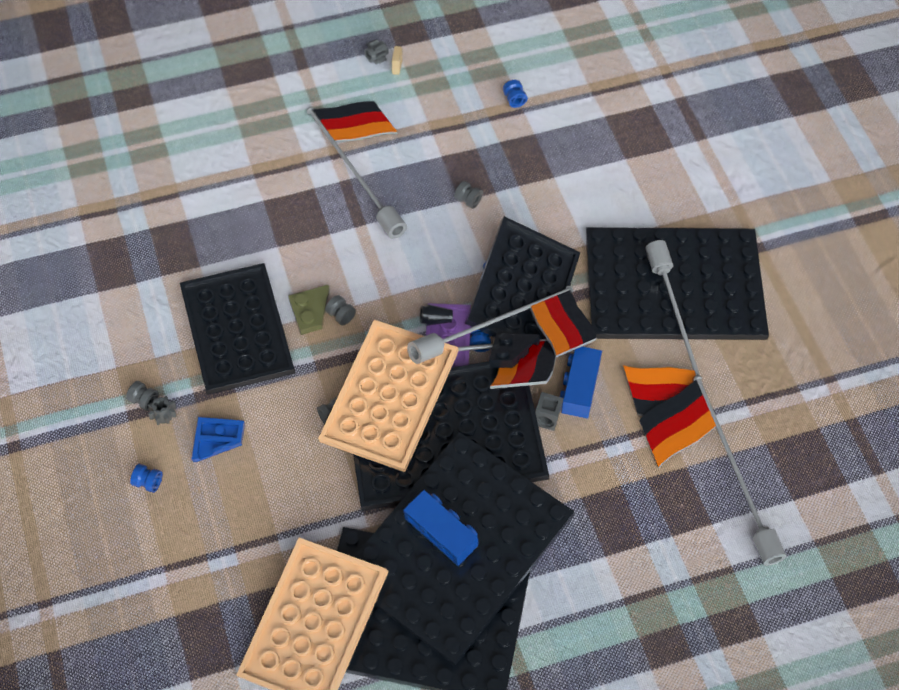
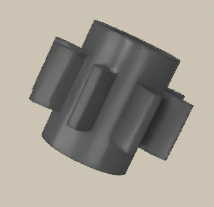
[364,39,389,64]
[148,396,177,425]

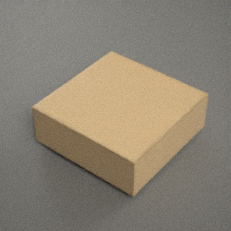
[392,46,403,75]

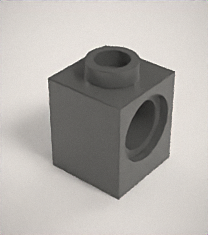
[535,392,564,431]

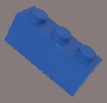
[560,347,602,419]
[404,490,478,566]

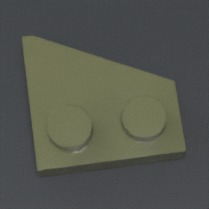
[288,285,330,335]

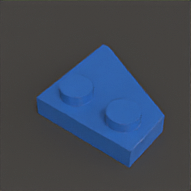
[192,417,245,462]

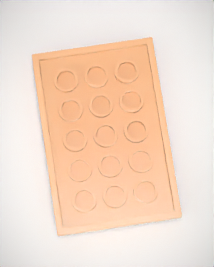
[318,320,459,472]
[236,538,388,690]

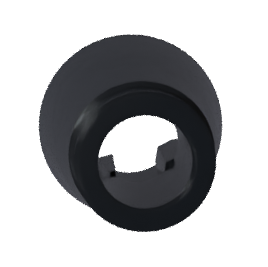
[420,304,453,326]

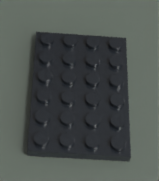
[465,216,581,339]
[180,263,295,395]

